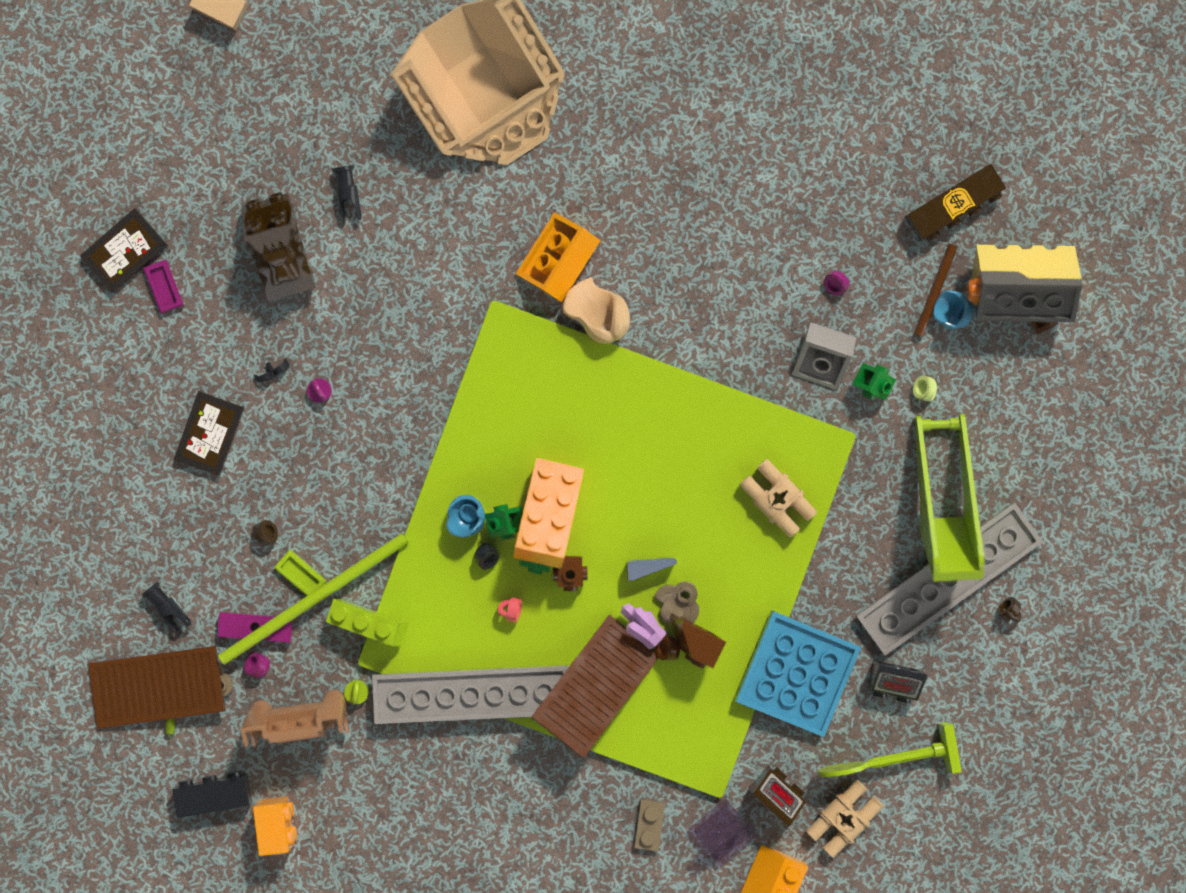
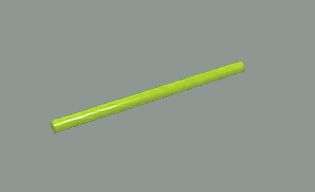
[218,533,409,665]

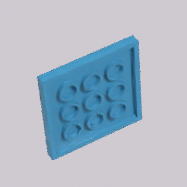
[734,610,861,737]

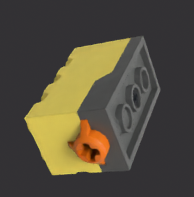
[967,245,1083,322]

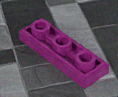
[217,612,293,643]

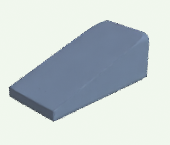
[627,557,677,581]

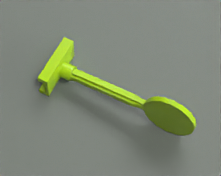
[818,722,962,777]

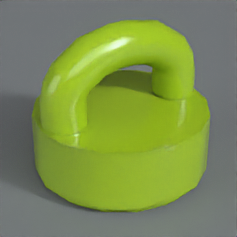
[344,679,369,705]

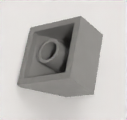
[792,322,857,390]

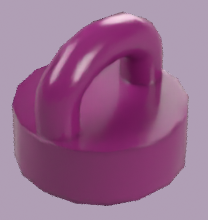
[824,270,850,296]
[307,378,332,403]
[244,652,270,679]

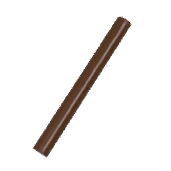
[914,244,958,338]

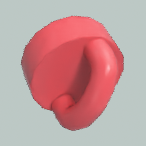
[497,597,522,623]

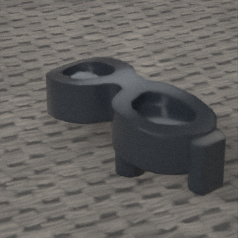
[254,358,290,382]

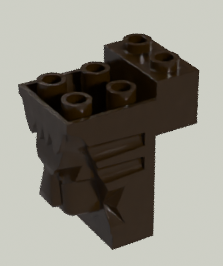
[241,192,315,302]

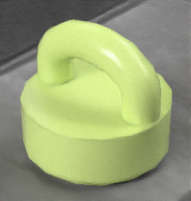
[913,376,937,401]

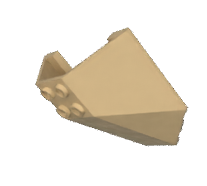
[390,0,565,165]

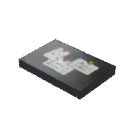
[80,208,168,293]
[173,391,245,476]

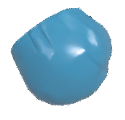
[933,290,974,330]
[446,495,485,537]

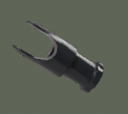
[332,165,361,223]
[141,581,192,635]

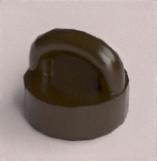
[253,520,278,545]
[997,597,1022,623]

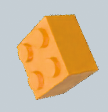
[253,796,297,856]

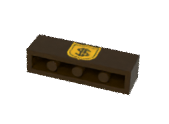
[905,164,1006,242]

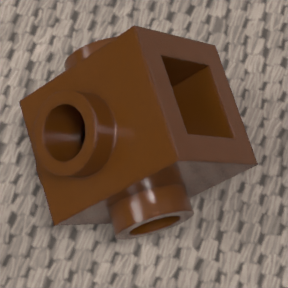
[553,556,588,591]

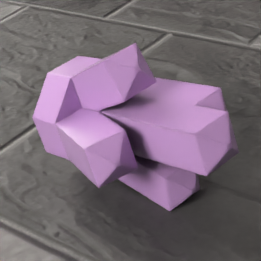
[621,604,666,650]

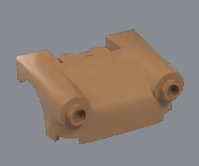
[241,690,349,747]

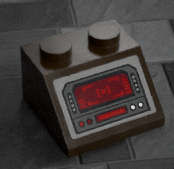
[749,766,806,827]

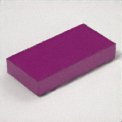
[143,260,184,314]

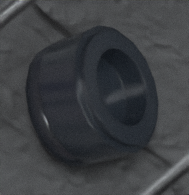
[474,542,500,570]

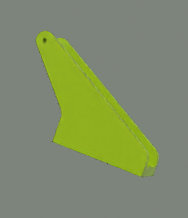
[915,414,984,582]

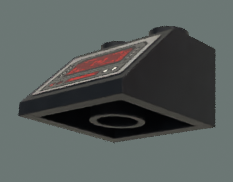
[867,660,927,703]

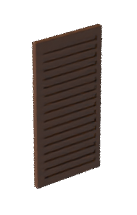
[531,615,658,758]
[88,646,226,729]

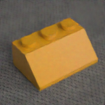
[515,212,601,302]
[740,844,808,893]

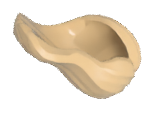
[563,277,630,344]

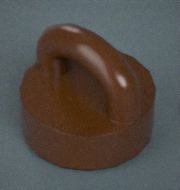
[655,636,680,660]

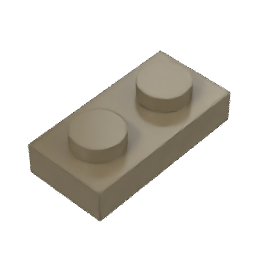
[634,799,665,851]

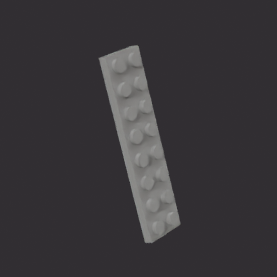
[856,502,1043,655]
[372,665,568,724]

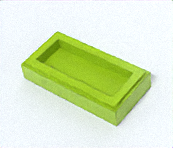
[274,549,327,596]

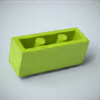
[326,599,409,646]

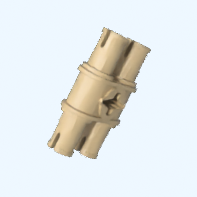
[739,459,818,538]
[806,779,885,858]

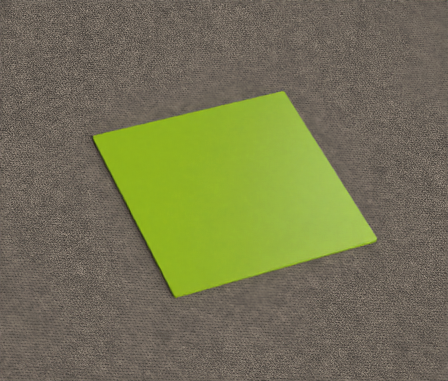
[358,301,856,798]

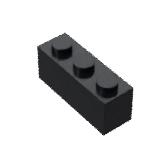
[172,771,253,818]

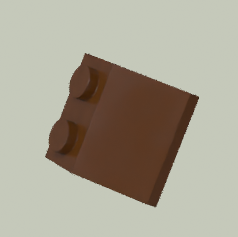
[670,613,726,669]

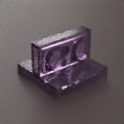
[688,797,757,867]

